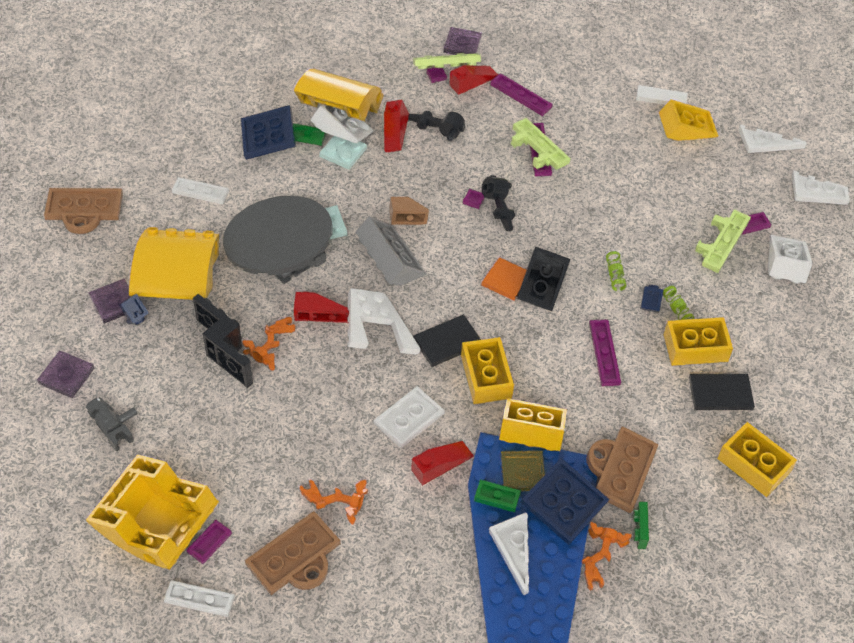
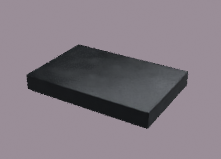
[413,314,481,367]
[689,374,755,410]

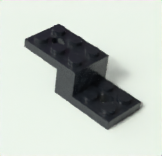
[193,294,253,388]

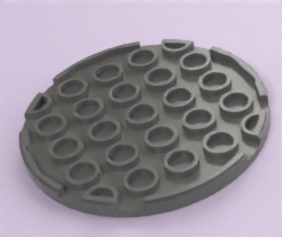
[223,196,333,275]

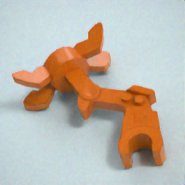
[242,317,295,371]
[299,480,368,524]
[582,522,632,591]

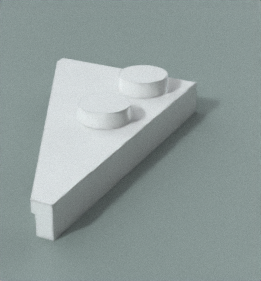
[738,125,807,153]
[489,513,529,595]

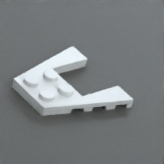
[347,288,421,355]

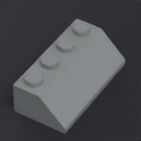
[356,216,426,286]

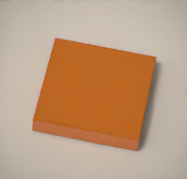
[481,257,526,300]

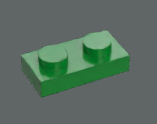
[293,123,326,146]
[474,480,521,513]
[633,502,649,549]

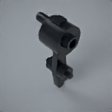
[408,111,466,141]
[482,175,515,232]

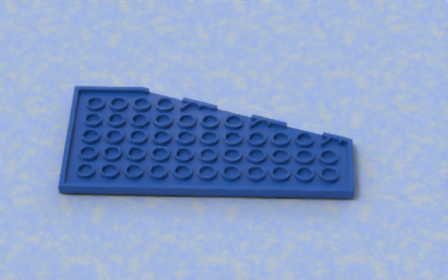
[467,432,601,643]

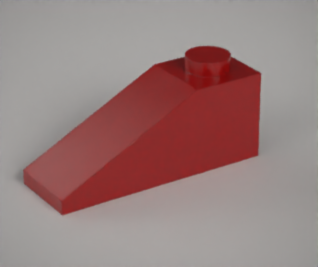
[449,65,498,95]
[384,100,409,152]
[294,291,349,323]
[411,441,474,486]

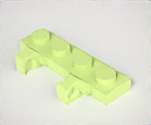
[413,53,481,69]
[511,118,571,170]
[695,210,751,273]

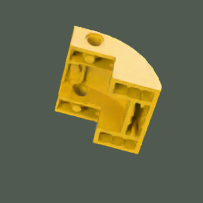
[293,68,384,121]
[129,227,219,300]
[86,454,219,570]

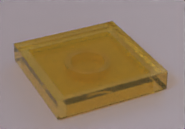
[501,451,545,491]

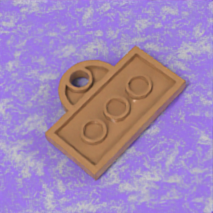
[44,188,123,234]
[586,426,659,513]
[244,511,341,595]

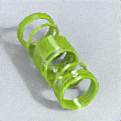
[606,251,627,291]
[663,285,694,320]

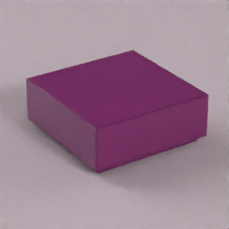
[426,67,447,83]
[463,189,485,209]

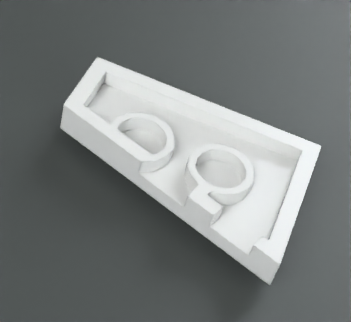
[792,170,850,205]

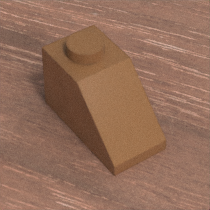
[389,197,429,225]

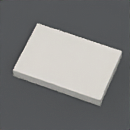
[373,386,445,448]

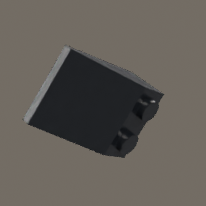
[517,246,571,311]

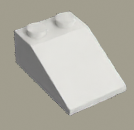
[310,104,374,143]
[768,235,813,283]

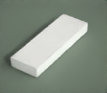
[636,85,688,105]
[172,177,229,204]
[164,580,235,617]

